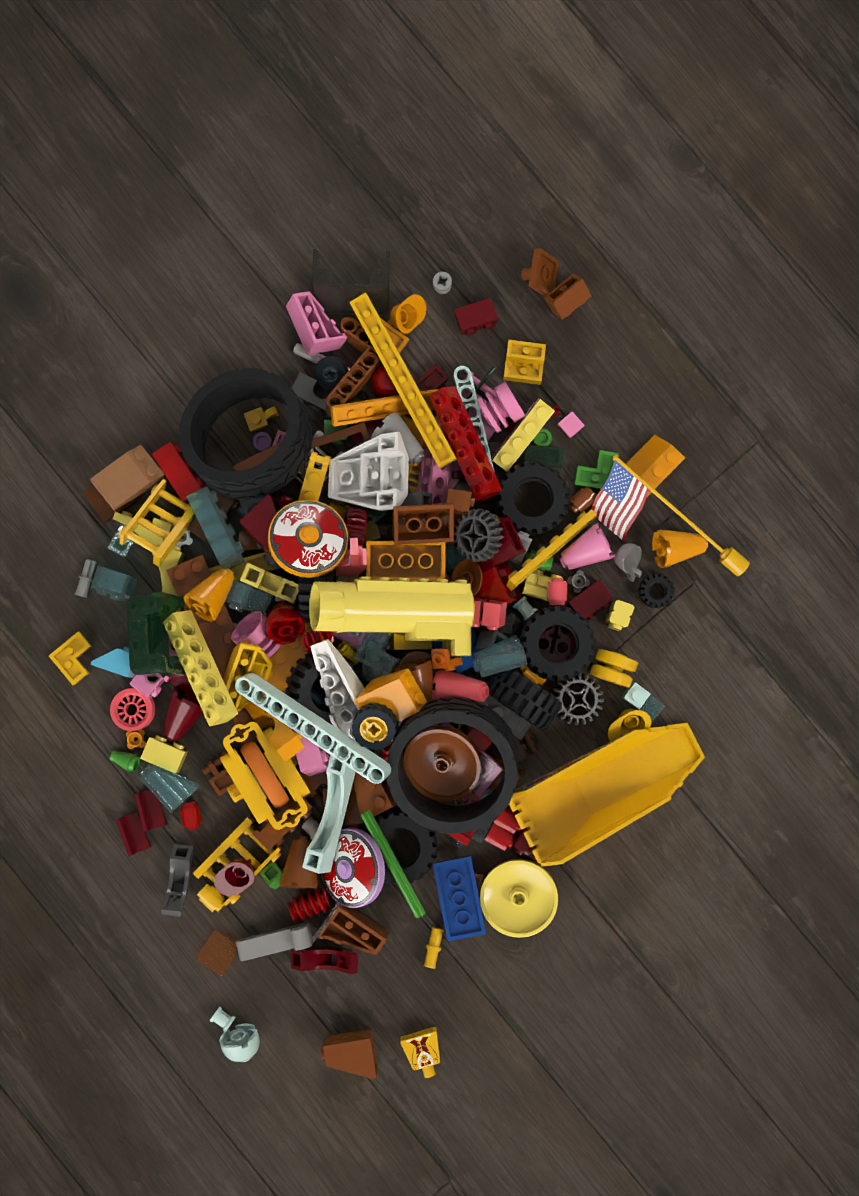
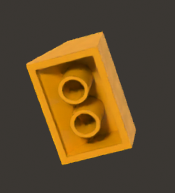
[626,435,685,497]

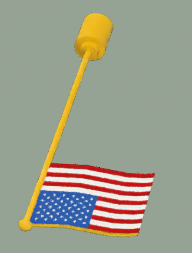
[591,455,750,576]

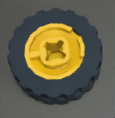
[352,703,398,750]

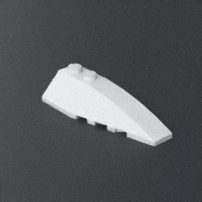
[310,639,364,753]

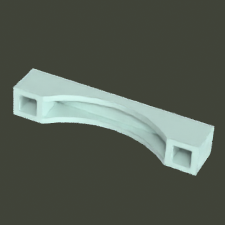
[302,755,355,874]

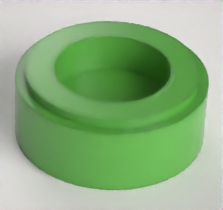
[533,428,552,448]

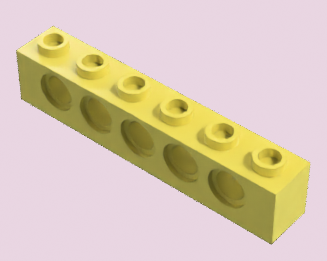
[163,610,238,727]

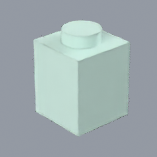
[621,682,651,709]

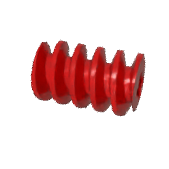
[288,887,332,922]

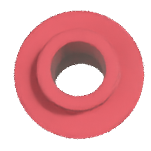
[548,578,567,606]

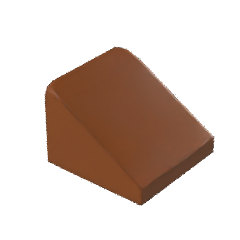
[239,531,260,551]

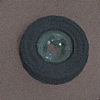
[314,356,348,391]

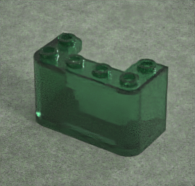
[127,592,186,678]

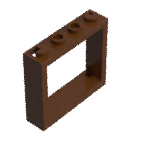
[300,422,371,507]

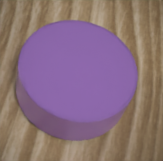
[253,432,273,452]

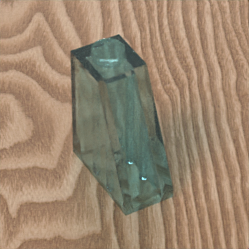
[472,635,527,678]
[140,765,200,813]

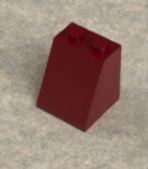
[239,494,278,563]

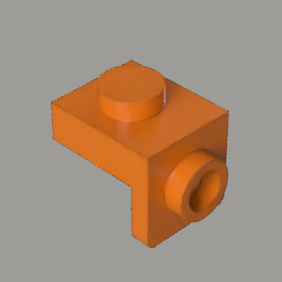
[431,648,463,671]

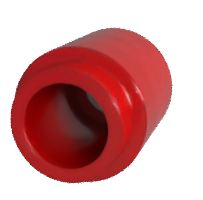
[180,801,202,831]

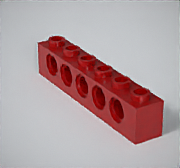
[429,386,503,501]

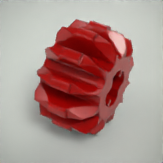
[300,630,335,653]

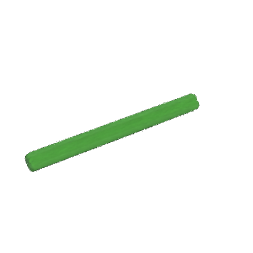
[361,810,425,918]

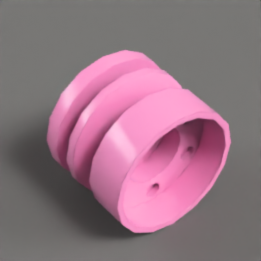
[477,381,526,433]
[231,611,281,658]

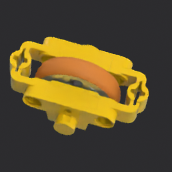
[220,722,310,830]

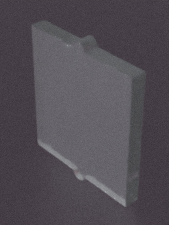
[311,902,341,942]

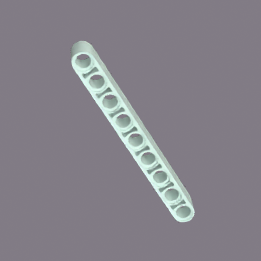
[235,673,391,784]

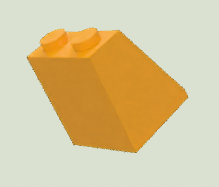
[354,669,427,722]

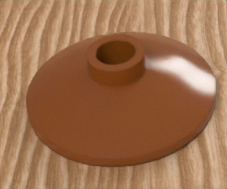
[452,560,482,596]

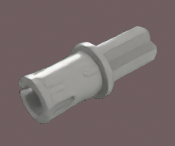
[75,559,97,598]

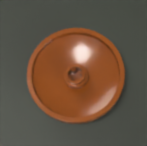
[403,726,482,801]

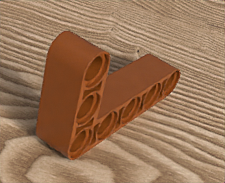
[325,317,382,416]

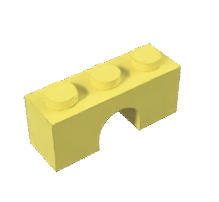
[240,563,299,605]

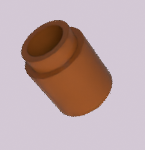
[568,486,596,514]

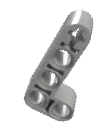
[235,922,313,961]

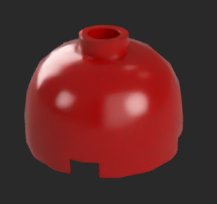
[371,364,399,398]
[265,607,306,645]

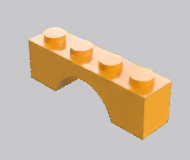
[244,693,305,762]

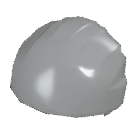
[614,543,642,582]

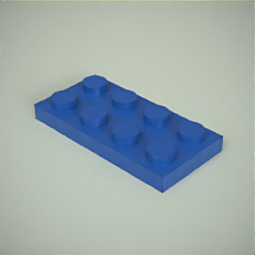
[433,855,486,941]

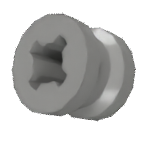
[433,272,452,294]

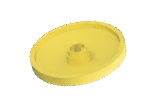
[480,859,558,938]

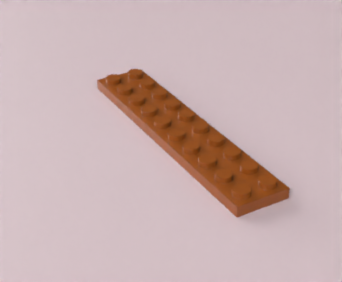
[166,555,275,744]

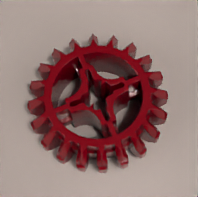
[344,507,368,549]

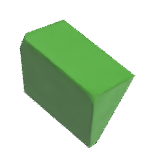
[260,861,283,889]

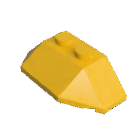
[223,642,273,712]

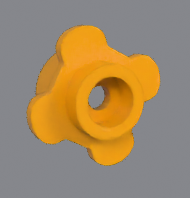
[126,729,146,749]

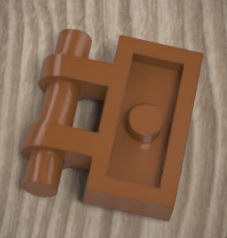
[201,747,245,797]

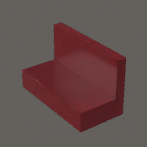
[134,787,167,832]
[116,811,151,857]

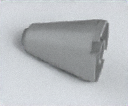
[371,412,424,465]

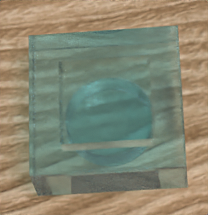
[638,695,665,721]

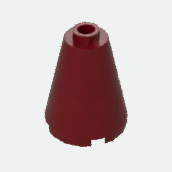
[163,686,203,742]

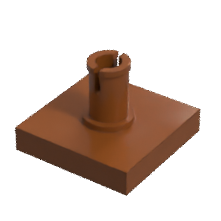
[521,248,559,296]

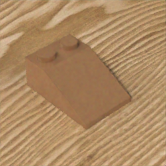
[90,445,164,510]

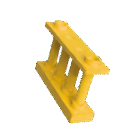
[119,479,202,567]
[193,815,283,906]

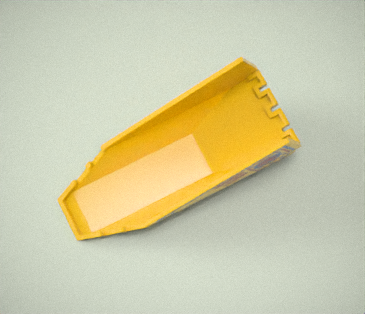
[509,723,705,867]

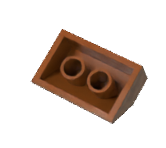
[392,503,454,545]

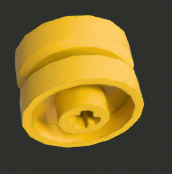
[589,649,639,688]

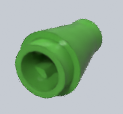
[110,750,141,772]

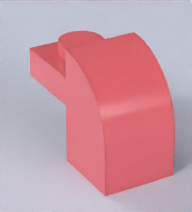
[335,538,367,576]

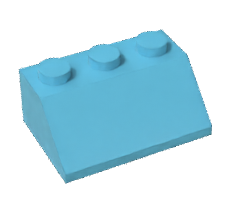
[91,646,148,678]

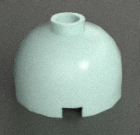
[219,1023,260,1062]

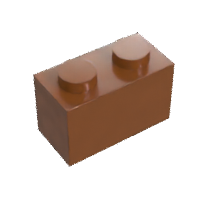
[544,273,592,320]

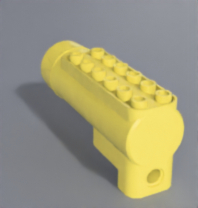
[309,577,475,657]

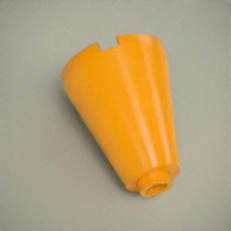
[652,529,708,568]
[183,568,235,622]

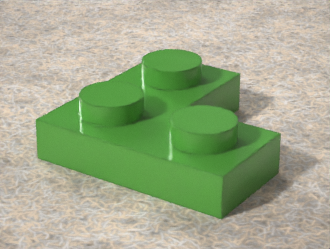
[574,450,619,490]

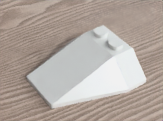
[328,432,409,511]

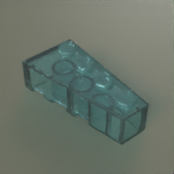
[186,486,245,569]

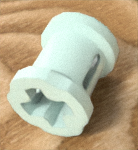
[512,596,538,621]
[210,1006,236,1032]

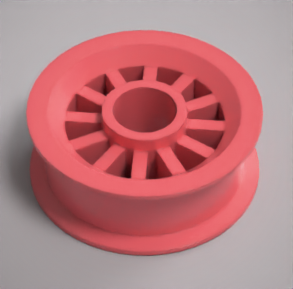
[110,688,156,731]

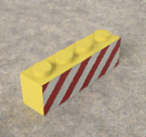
[491,398,555,472]

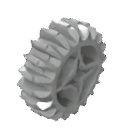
[553,674,604,725]

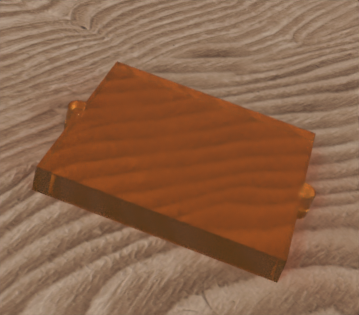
[196,930,238,976]

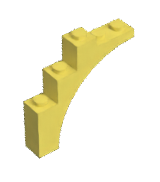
[113,511,185,620]

